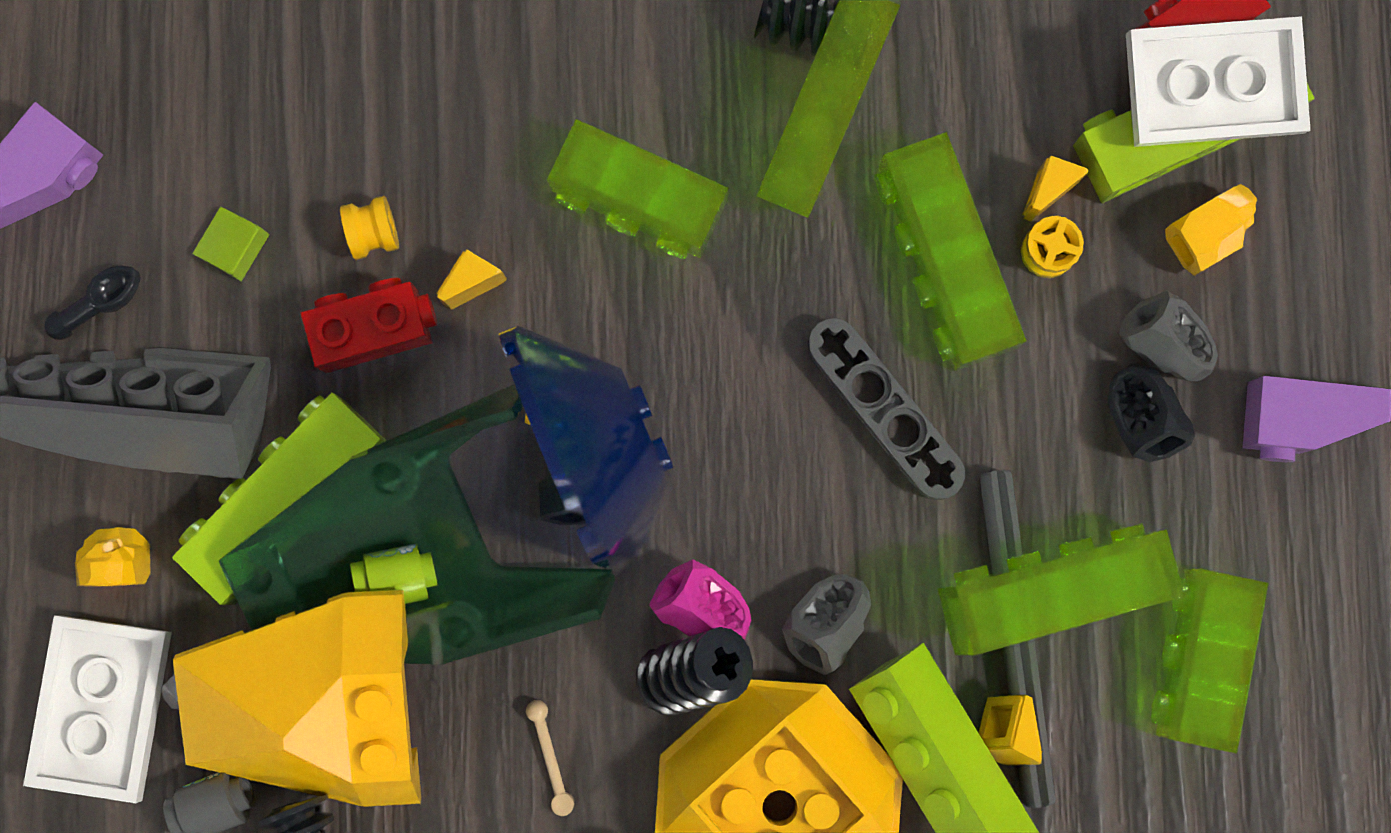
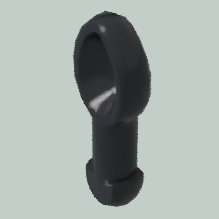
[44,266,141,340]

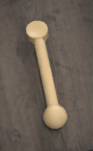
[526,700,574,816]

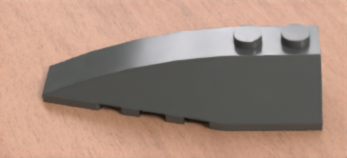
[0,348,271,479]

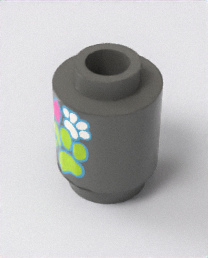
[163,772,255,833]

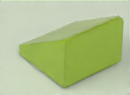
[192,206,270,282]

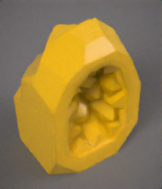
[1165,184,1257,276]
[75,527,151,586]

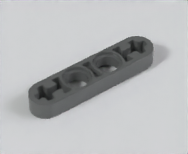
[807,318,965,501]

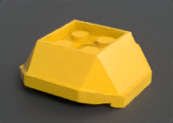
[655,679,903,833]

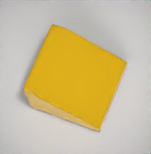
[1022,156,1089,221]
[436,250,507,310]
[978,694,1042,766]

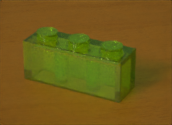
[547,119,729,260]
[1151,569,1269,754]

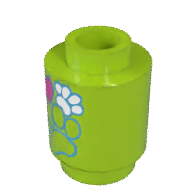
[350,543,437,604]

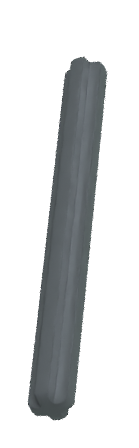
[980,470,1056,808]

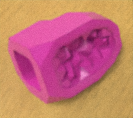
[649,559,751,640]

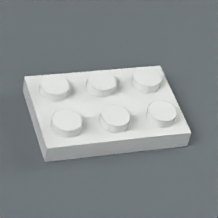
[1126,16,1310,147]
[23,615,172,803]

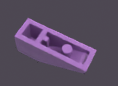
[0,102,103,229]
[1243,376,1391,462]

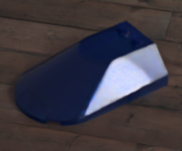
[499,325,674,569]

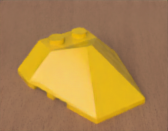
[173,590,421,807]

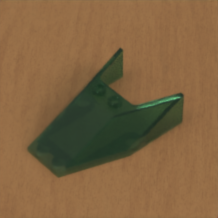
[218,377,615,665]

